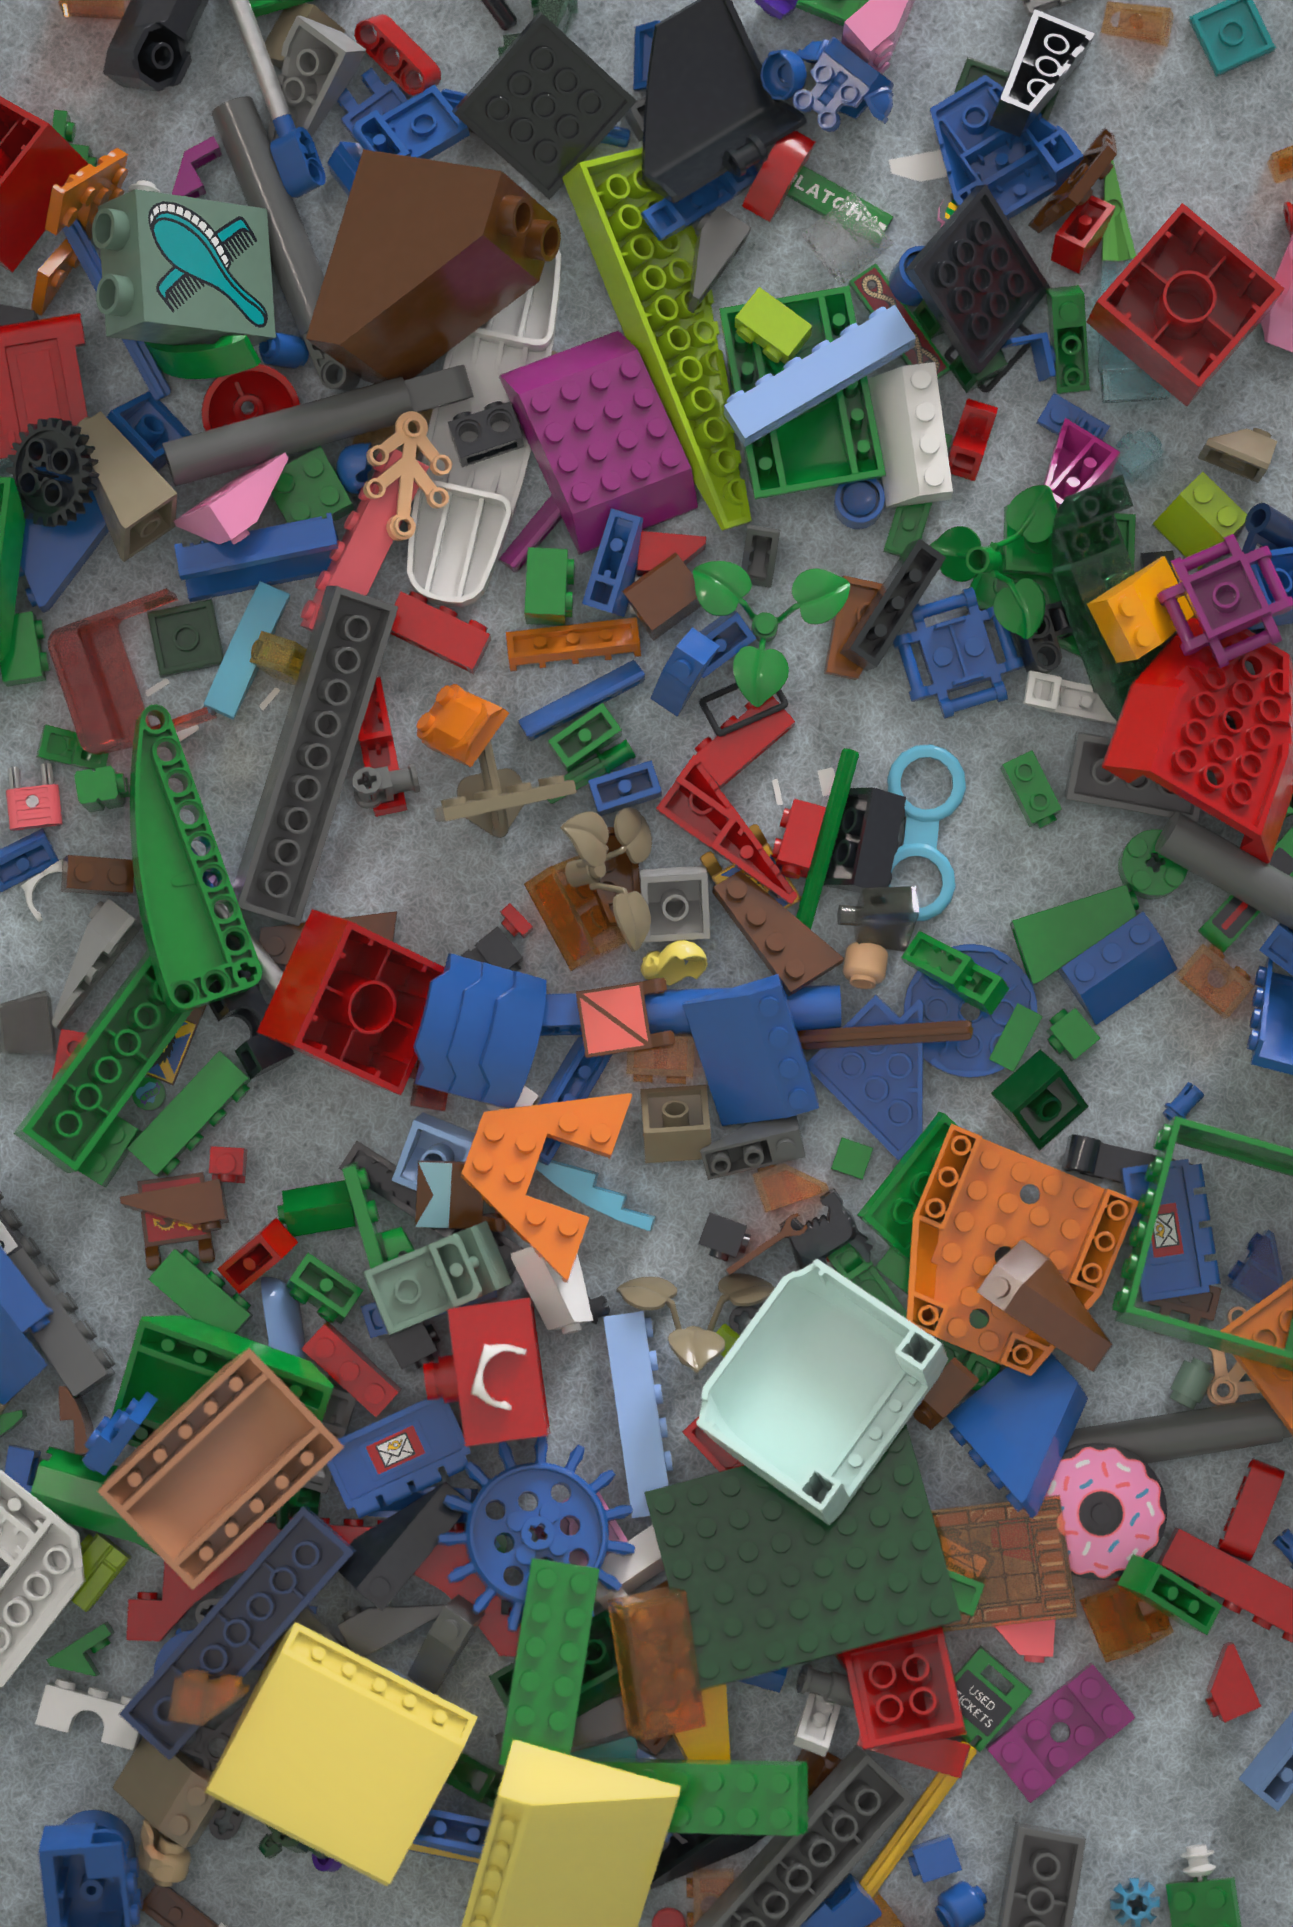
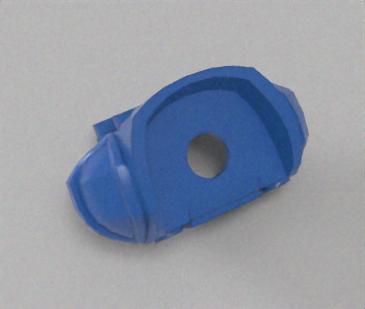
[793,36,894,132]

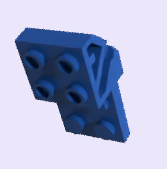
[327,84,470,197]

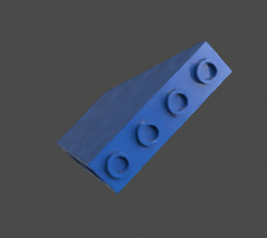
[12,467,109,613]
[946,1353,1088,1519]

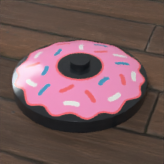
[1044,1443,1167,1580]

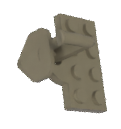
[433,740,577,838]

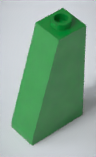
[1010,885,1139,986]

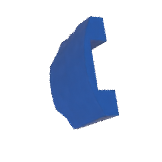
[413,953,547,1109]

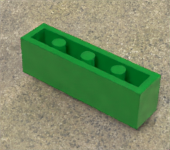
[127,1050,251,1177]

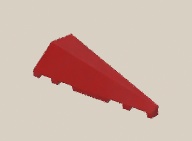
[656,755,798,905]

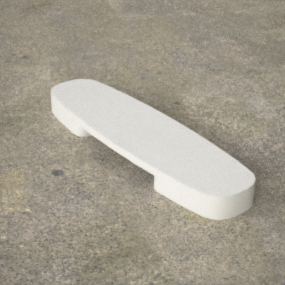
[407,250,562,608]

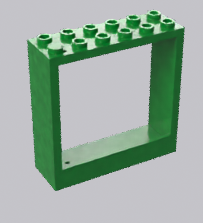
[1112,1116,1293,1371]

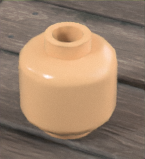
[843,937,888,989]

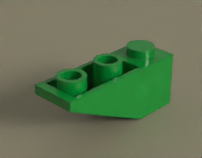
[1046,285,1090,394]

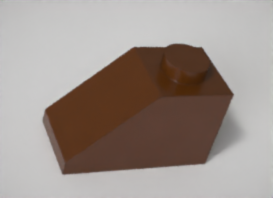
[913,1357,979,1430]

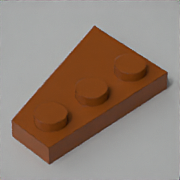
[824,575,883,680]

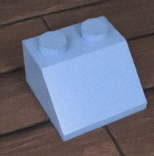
[392,1112,475,1190]

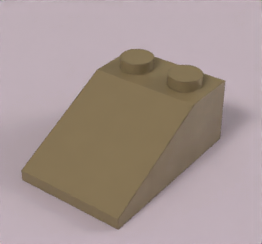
[112,1737,222,1848]

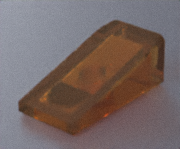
[1101,1,1174,46]

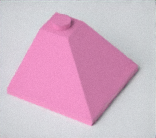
[173,453,289,545]

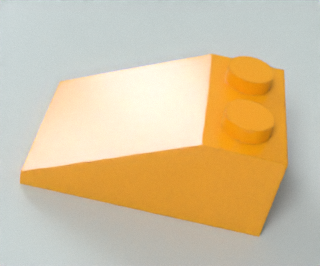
[1087,556,1194,663]

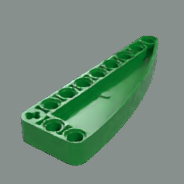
[130,704,262,1013]

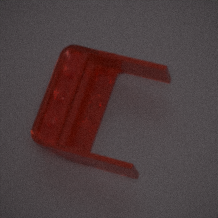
[48,588,217,755]

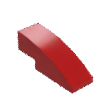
[856,1735,971,1778]

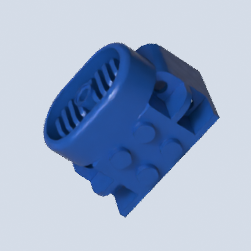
[38,1810,143,1927]

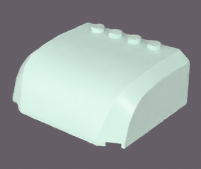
[697,1259,948,1525]

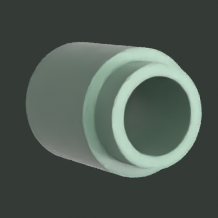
[1169,1357,1214,1410]

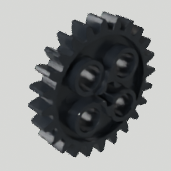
[6,418,99,527]

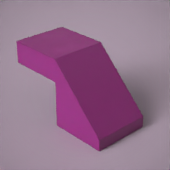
[172,136,222,198]

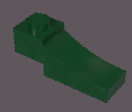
[446,1751,504,1809]

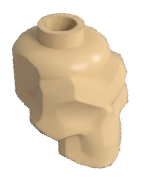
[138,1819,191,1887]

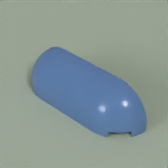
[261,1277,308,1360]

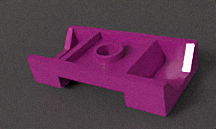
[986,1663,1136,1803]

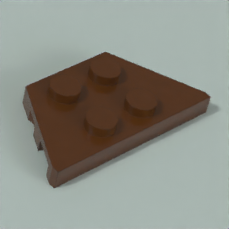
[1028,128,1117,233]

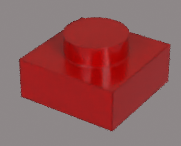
[500,903,533,938]

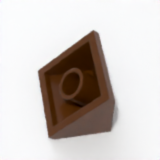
[622,552,701,641]

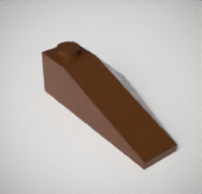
[977,1240,1113,1373]

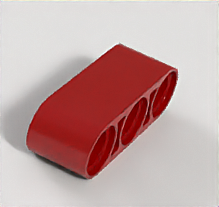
[354,14,441,95]
[1217,1458,1285,1562]

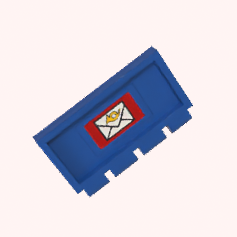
[1120,1159,1221,1302]
[327,1398,471,1519]

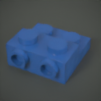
[82,1392,158,1476]

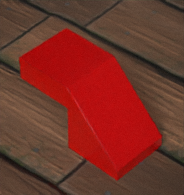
[948,398,998,481]

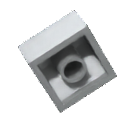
[639,866,711,942]

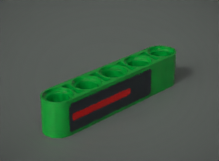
[1198,827,1293,953]

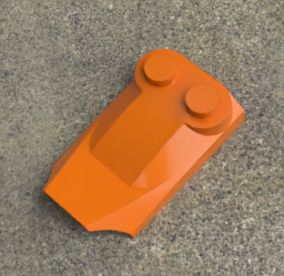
[416,684,509,768]

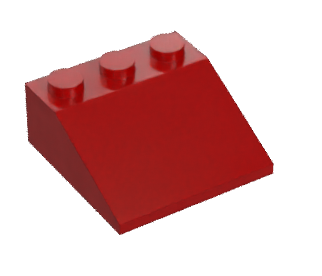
[843,1627,967,1750]

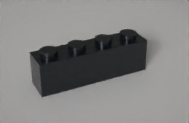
[840,539,946,671]

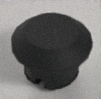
[588,1295,610,1324]

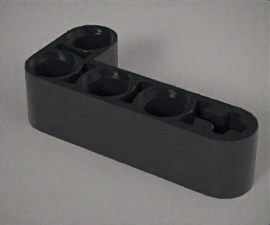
[1062,1134,1194,1184]

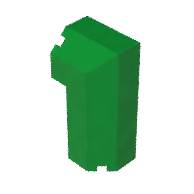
[31,1447,152,1548]

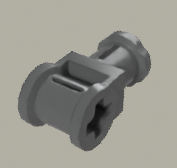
[352,763,420,809]

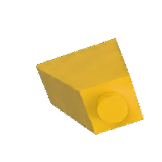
[659,1684,731,1760]

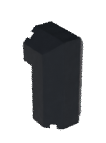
[103,0,209,92]

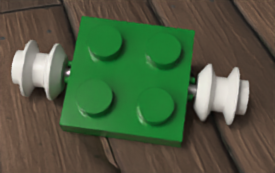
[1166,1844,1242,1927]

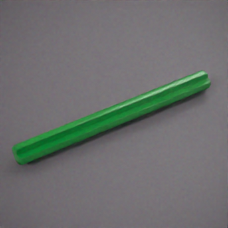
[796,748,859,930]

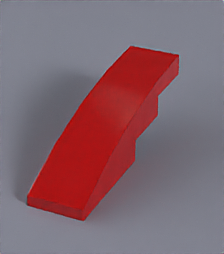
[358,677,408,817]

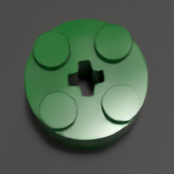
[1118,829,1188,900]

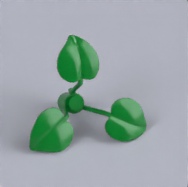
[929,485,1058,639]
[693,561,850,707]

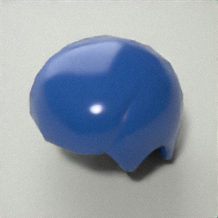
[760,50,807,100]
[336,442,373,495]

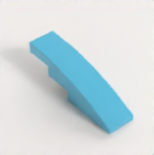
[204,581,290,720]
[536,1160,656,1231]

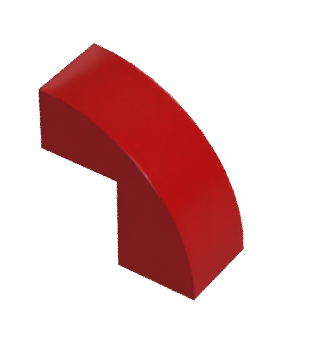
[742,130,816,222]

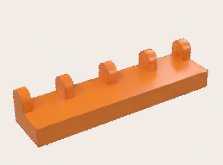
[506,617,641,672]

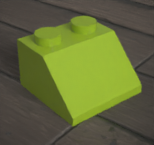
[1152,471,1247,570]

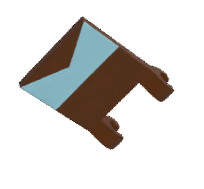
[415,1160,507,1232]

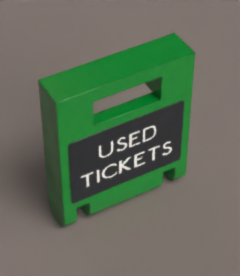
[954,1645,1032,1752]

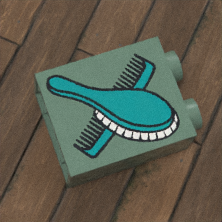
[92,189,276,347]

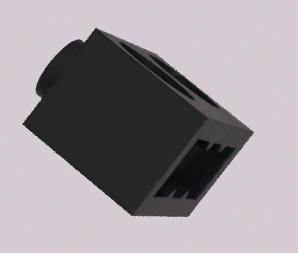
[448,401,524,467]

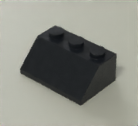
[823,787,906,894]

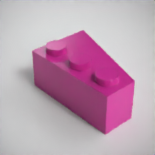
[1043,418,1120,535]

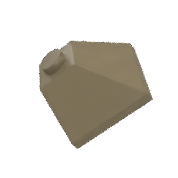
[1198,428,1277,483]

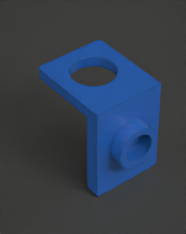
[1001,332,1056,382]

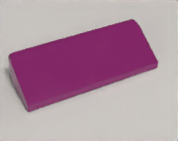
[499,494,562,573]

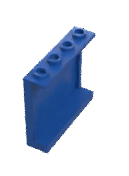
[1247,958,1293,1075]

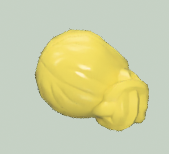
[640,940,708,986]

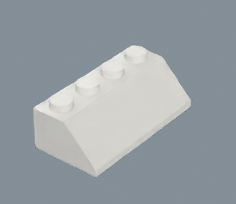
[868,362,953,508]

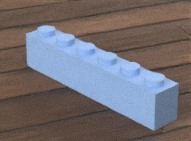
[724,305,916,447]
[603,1311,673,1518]

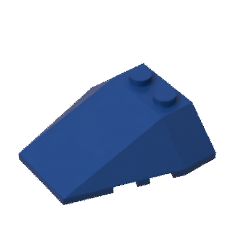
[930,75,1084,220]

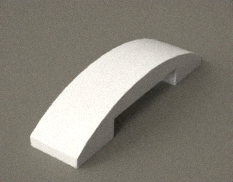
[1023,670,1129,725]

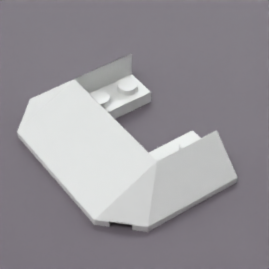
[0,1469,85,1687]

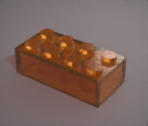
[608,1587,706,1741]

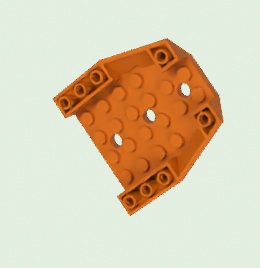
[906,1124,1139,1376]

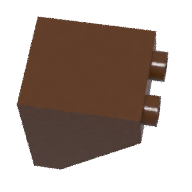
[306,149,561,384]

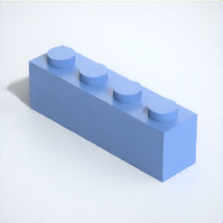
[1238,1711,1293,1811]

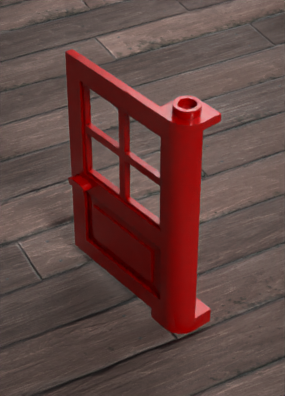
[0,313,88,459]

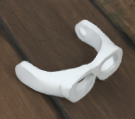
[21,859,63,922]
[471,1344,526,1410]

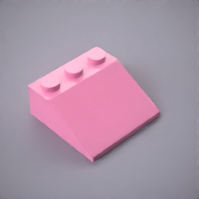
[841,0,915,74]

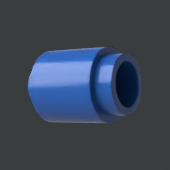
[259,332,309,369]

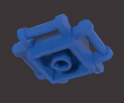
[893,587,1025,719]

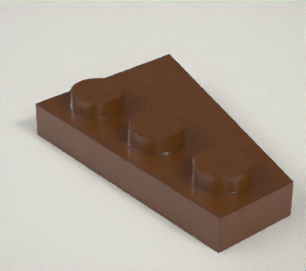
[579,827,641,926]

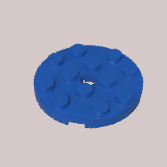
[903,944,1037,1078]

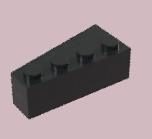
[989,9,1095,138]

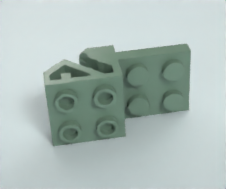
[362,1221,512,1335]

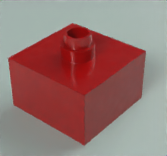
[0,96,88,273]
[1086,203,1285,407]
[257,909,445,1096]
[423,1298,550,1447]

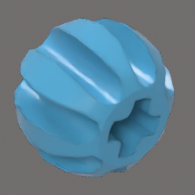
[1110,1877,1160,1927]

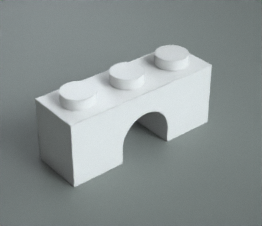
[35,1678,141,1750]

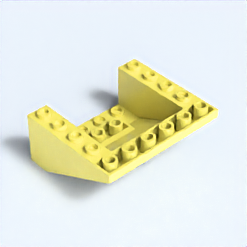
[204,1622,477,1886]
[461,1740,680,1927]

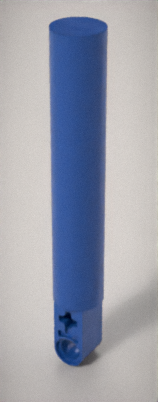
[540,985,841,1036]

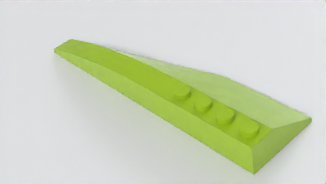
[562,147,752,531]

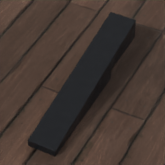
[339,1141,524,1278]

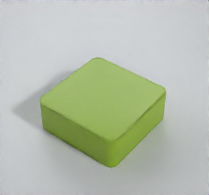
[716,1323,740,1357]

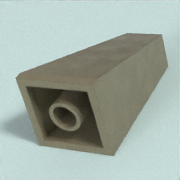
[77,411,177,562]

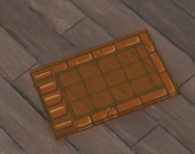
[930,1495,1078,1632]

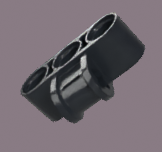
[1013,579,1082,674]

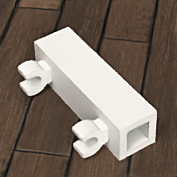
[594,1525,664,1619]

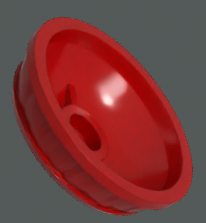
[201,364,300,431]

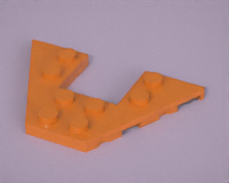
[31,148,128,317]
[461,1093,633,1283]

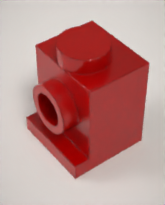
[209,1146,247,1183]

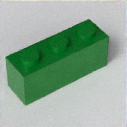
[148,1249,253,1334]
[1118,1554,1223,1635]

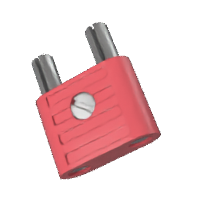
[6,763,63,831]

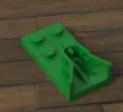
[342,1162,415,1269]

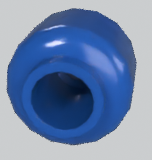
[935,1881,987,1927]

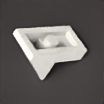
[793,1693,841,1757]

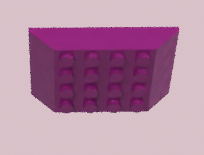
[499,330,698,555]

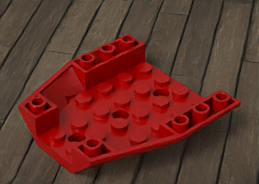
[1102,618,1293,864]

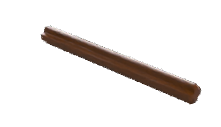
[797,1020,973,1050]

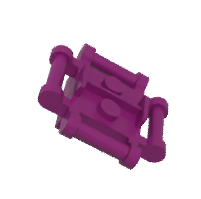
[1157,534,1293,668]

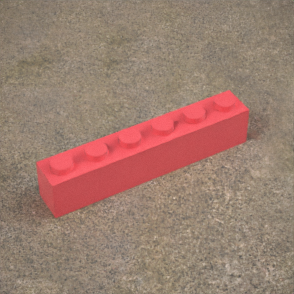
[300,449,429,632]

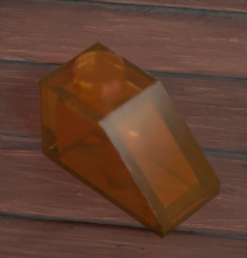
[752,1163,829,1213]

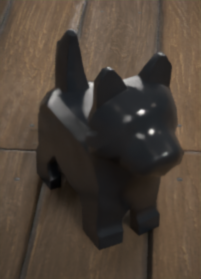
[780,1188,873,1271]

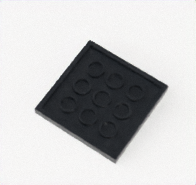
[452,11,637,200]
[905,184,1050,374]

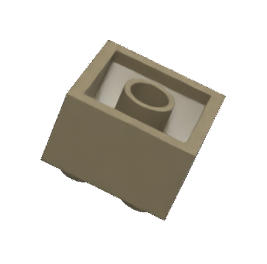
[640,1085,711,1163]

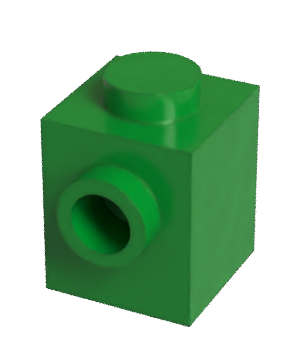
[1047,1008,1101,1061]

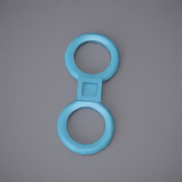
[878,744,966,922]

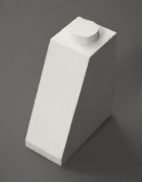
[510,1247,594,1335]

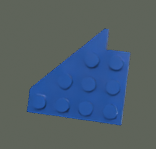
[807,994,924,1160]

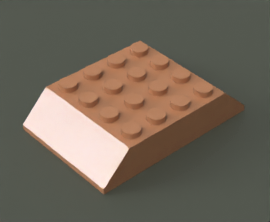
[97,1348,344,1590]

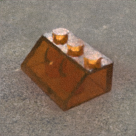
[524,855,627,971]

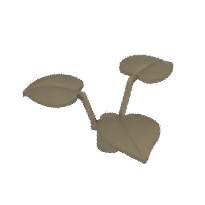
[560,807,652,952]
[617,1273,776,1373]

